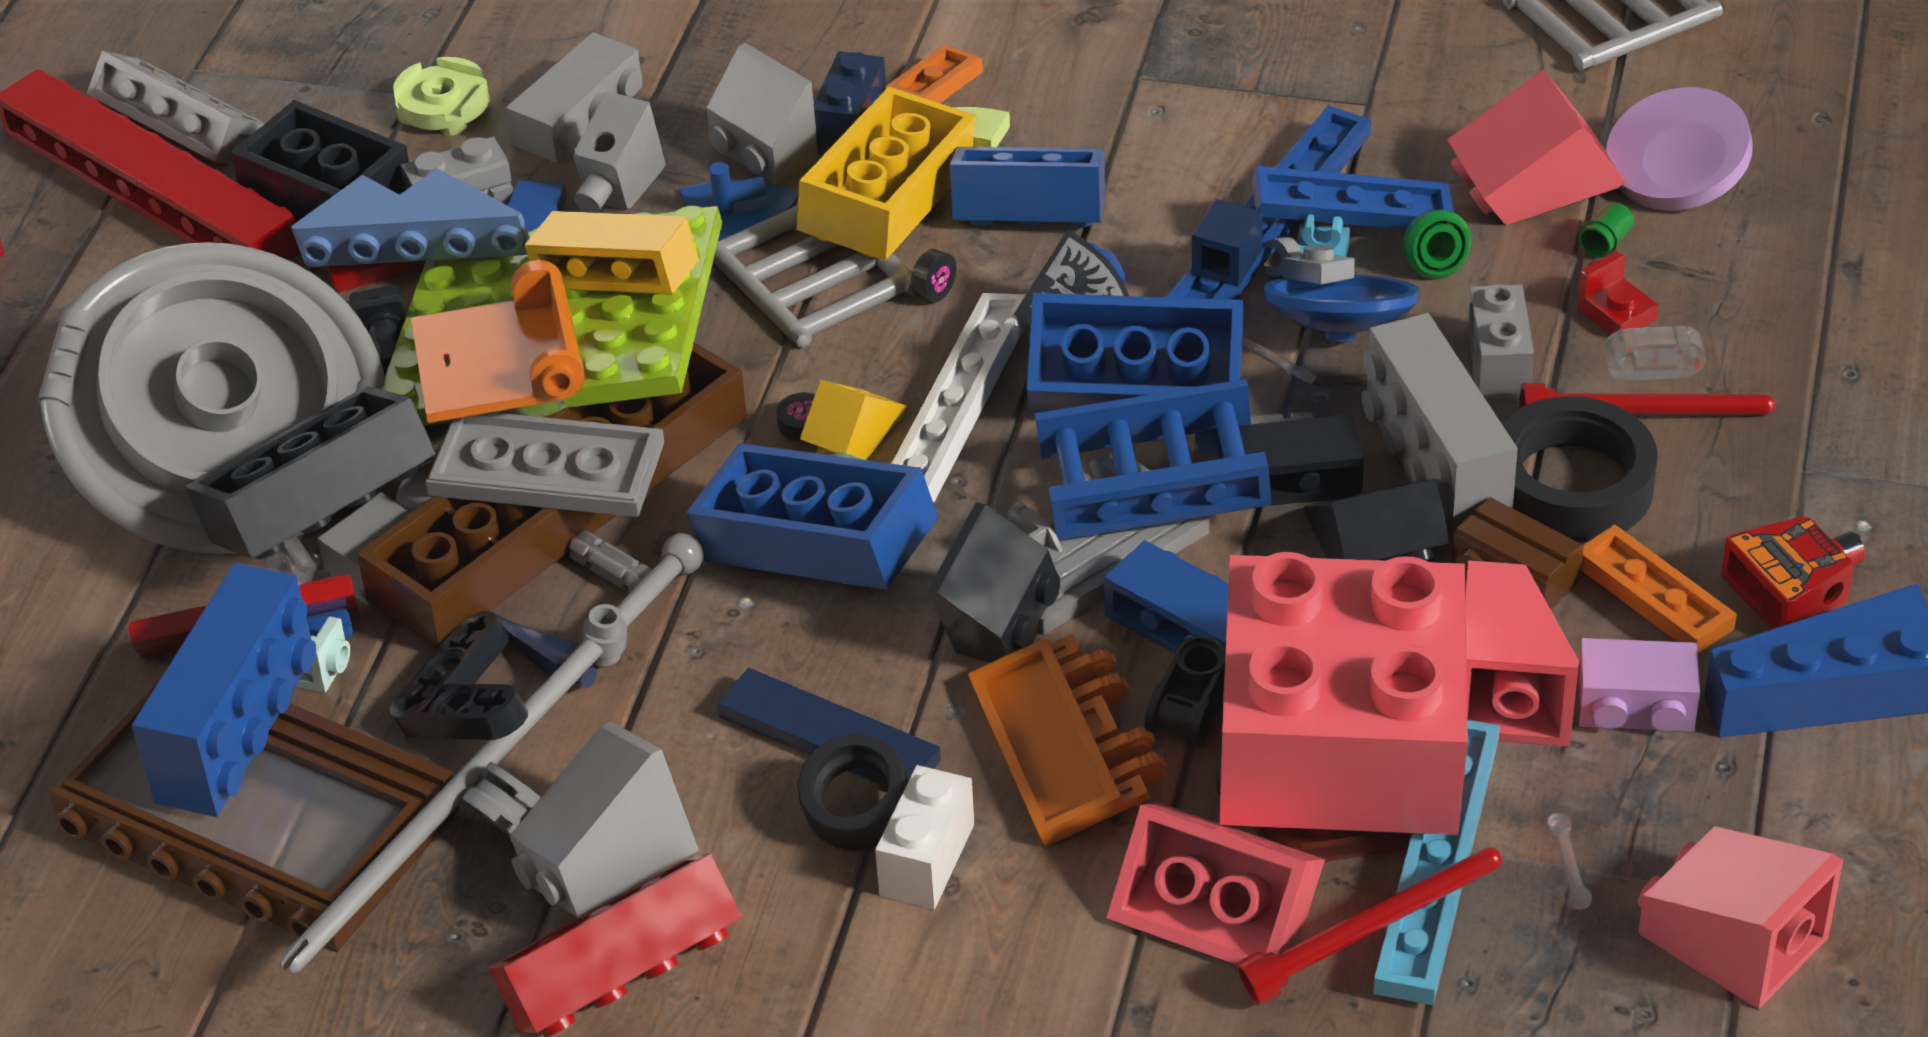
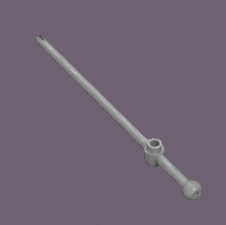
[280,533,704,974]

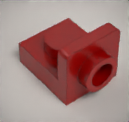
[1577,251,1659,341]

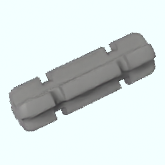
[568,531,653,593]

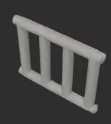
[1503,0,1723,71]
[713,205,915,348]

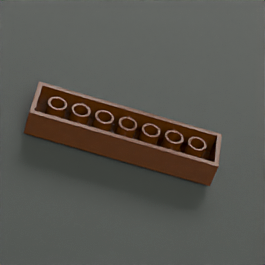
[356,342,747,648]

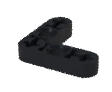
[390,611,528,740]

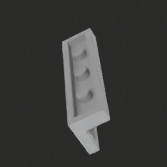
[86,50,265,165]

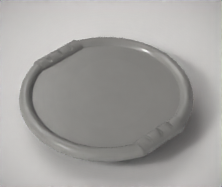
[37,242,385,554]

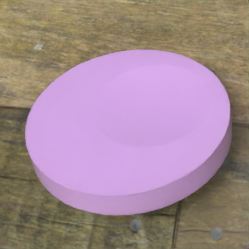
[1606,87,1753,211]

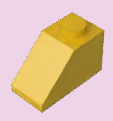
[800,379,908,460]

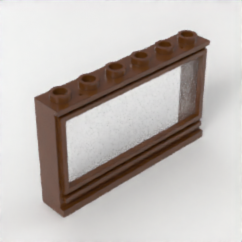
[48,661,459,952]

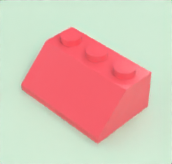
[1106,803,1325,964]

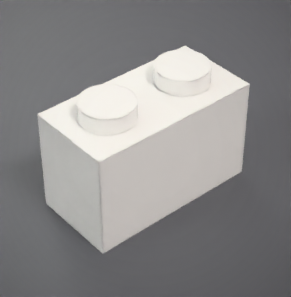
[875,765,974,910]

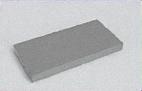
[426,412,664,517]

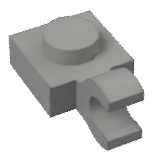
[1266,237,1355,285]

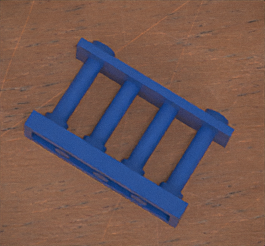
[1035,379,1271,540]

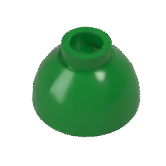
[1403,209,1472,279]

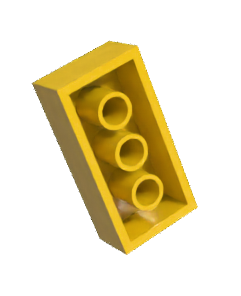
[796,87,976,261]

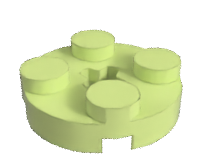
[393,57,490,136]

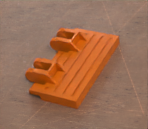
[968,633,1168,848]

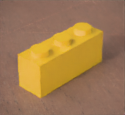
[525,211,699,294]

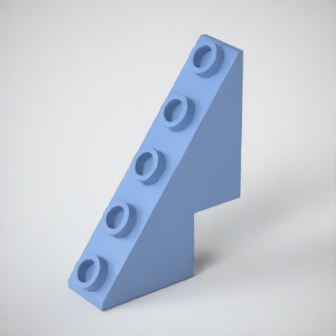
[291,168,530,267]

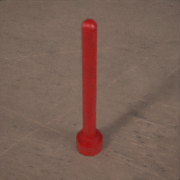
[1519,383,1775,415]
[1236,847,1502,1006]

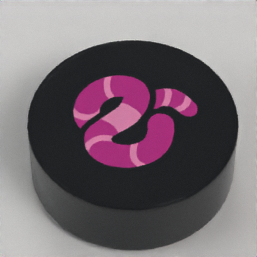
[911,249,957,302]
[776,392,815,441]

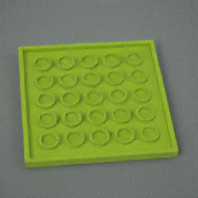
[381,206,722,426]

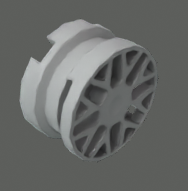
[461,762,541,837]

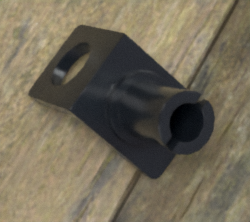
[349,285,406,375]

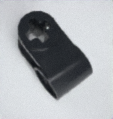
[1144,636,1226,747]

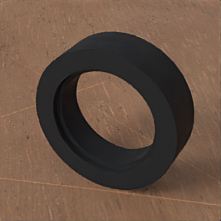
[1502,396,1658,542]

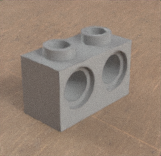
[1467,284,1534,402]

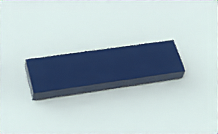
[718,667,941,788]

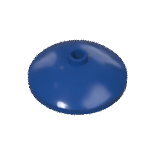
[1264,274,1419,342]

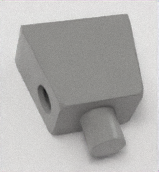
[574,91,666,213]

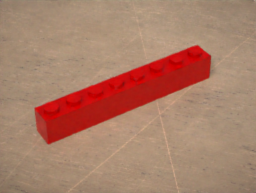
[0,68,301,261]

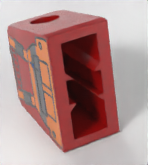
[1721,516,1865,630]

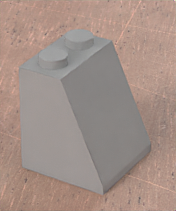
[509,721,699,917]

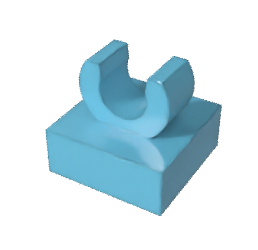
[1297,214,1350,257]

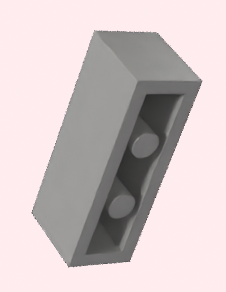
[506,32,643,163]

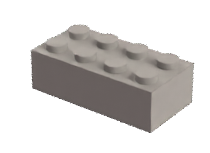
[1361,313,1518,543]

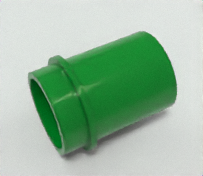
[1579,202,1634,258]

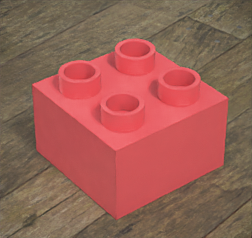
[1220,552,1468,835]

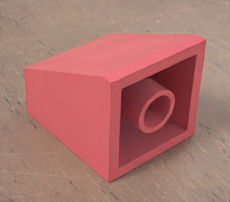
[1447,69,1626,226]
[1465,560,1579,747]
[1638,826,1843,1010]

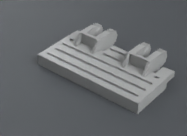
[1007,453,1210,635]

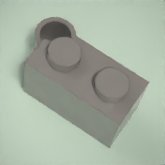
[317,471,434,606]

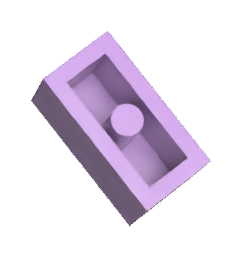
[1577,638,1700,732]

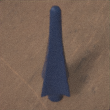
[496,615,597,688]

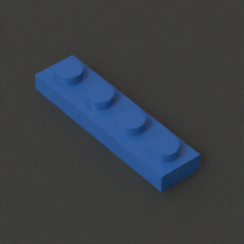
[1252,166,1454,229]

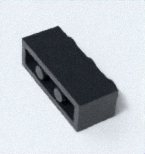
[1194,414,1364,506]

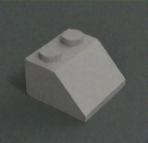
[707,43,818,185]

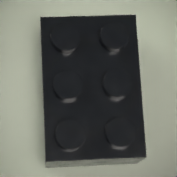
[231,100,409,221]

